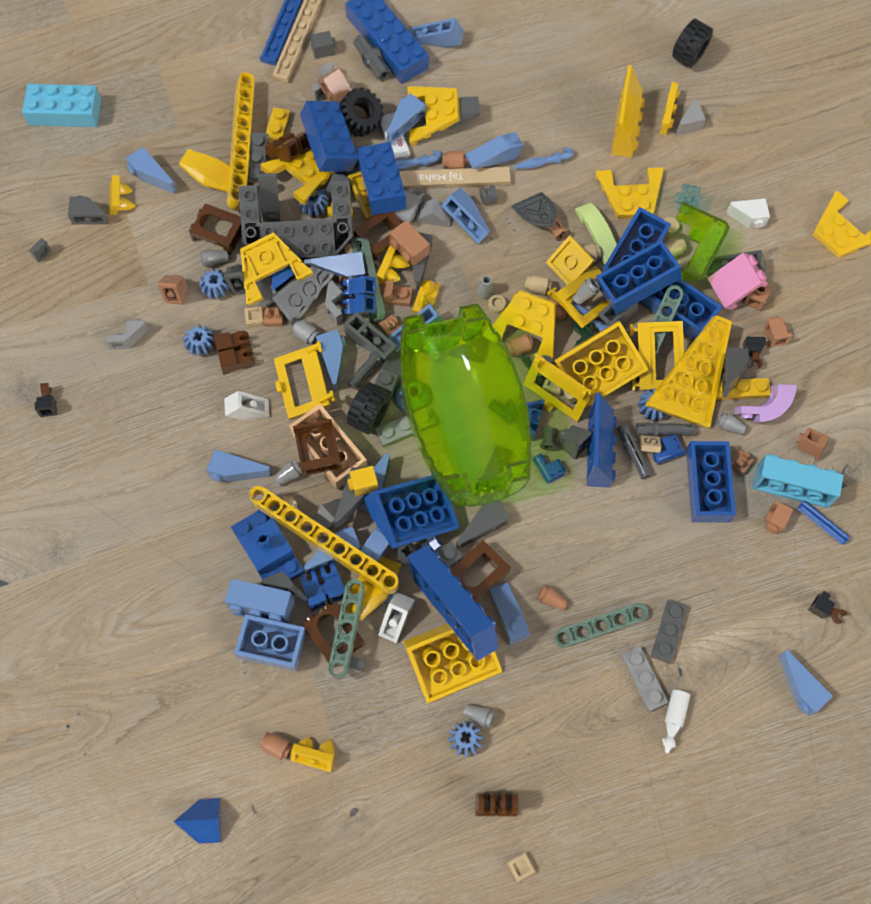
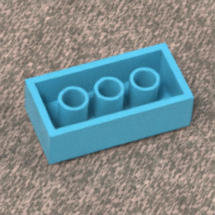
[22,84,101,127]
[752,454,844,508]

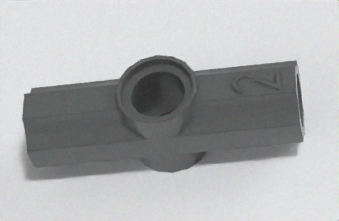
[353,34,391,81]

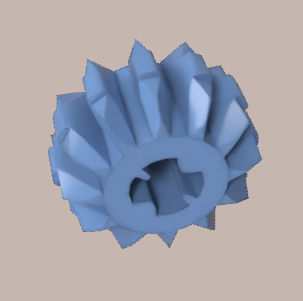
[299,188,329,218]
[199,268,230,300]
[183,324,215,357]
[637,389,667,421]
[448,720,483,757]

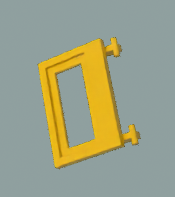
[547,265,609,328]
[630,321,685,390]
[274,341,336,420]
[523,353,593,422]

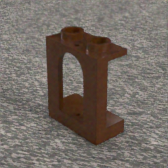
[189,203,242,255]
[353,212,402,261]
[293,418,342,476]
[451,540,511,603]
[303,602,365,666]

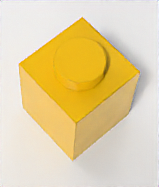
[347,466,378,497]

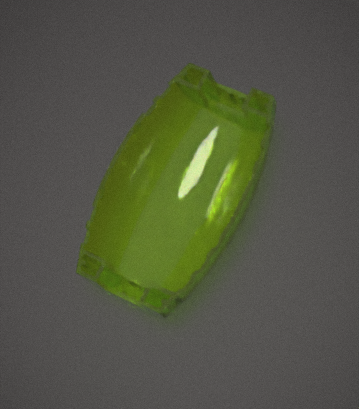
[400,303,532,507]

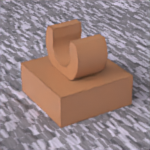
[264,307,283,327]
[378,314,402,337]
[731,448,754,476]

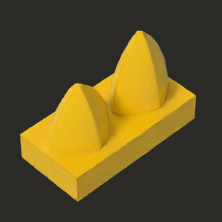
[109,175,136,215]
[377,246,410,284]
[412,279,440,314]
[291,737,334,773]

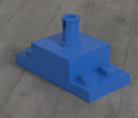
[231,510,305,580]

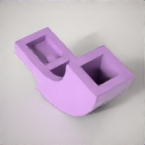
[734,384,797,423]

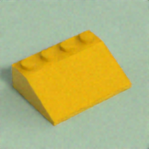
[611,65,645,158]
[554,321,649,407]
[402,623,502,704]

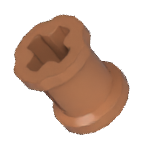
[546,217,569,241]

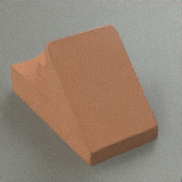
[379,279,413,307]

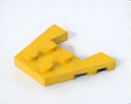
[407,86,460,146]
[260,150,335,205]
[595,167,664,219]
[812,190,871,258]
[240,232,314,306]
[486,289,556,359]

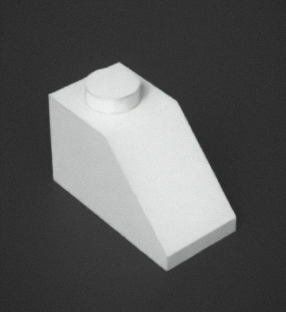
[726,199,770,228]
[224,391,270,420]
[378,592,415,643]

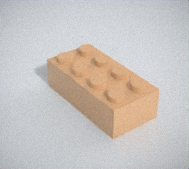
[289,404,368,490]

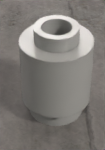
[292,319,321,345]

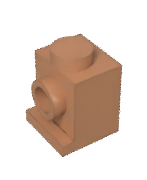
[743,281,772,311]
[763,316,792,347]
[796,427,830,461]
[764,500,793,535]

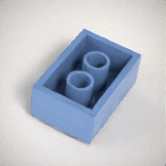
[225,579,295,624]
[234,614,307,672]

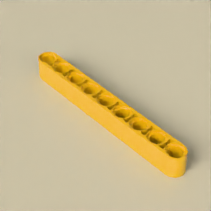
[227,72,255,211]
[249,486,399,594]

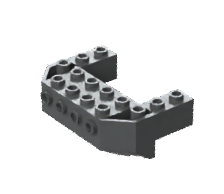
[238,180,353,261]

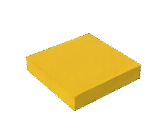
[546,235,596,285]

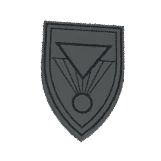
[511,192,557,227]

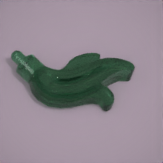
[572,320,593,347]
[520,354,544,387]

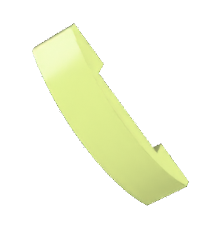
[575,203,617,266]

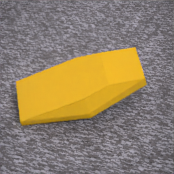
[179,149,239,192]
[346,557,401,620]

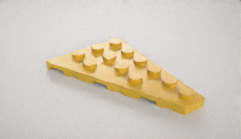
[646,315,732,428]

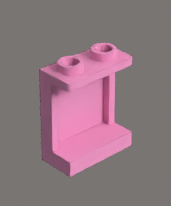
[707,252,768,310]

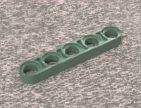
[352,238,385,322]
[653,285,683,358]
[328,579,365,679]
[554,603,648,648]

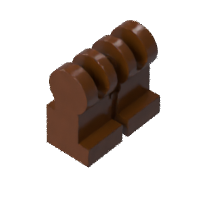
[265,132,311,161]
[214,331,256,375]
[475,793,518,817]

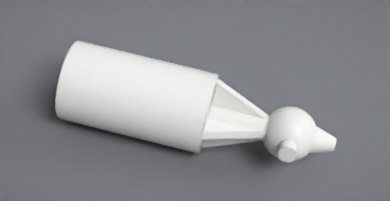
[662,690,691,754]

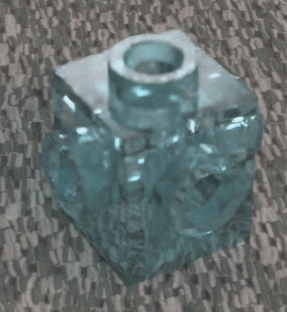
[674,184,702,213]

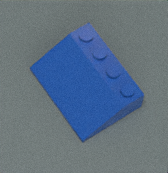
[586,393,617,488]
[364,473,460,549]

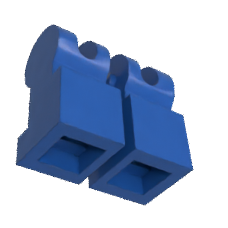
[343,275,376,316]
[299,562,345,612]

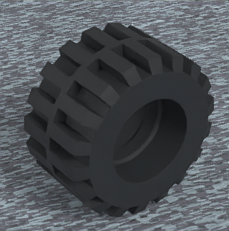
[672,18,713,68]
[339,87,384,137]
[347,382,391,435]

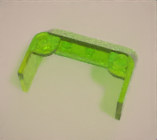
[676,202,729,282]

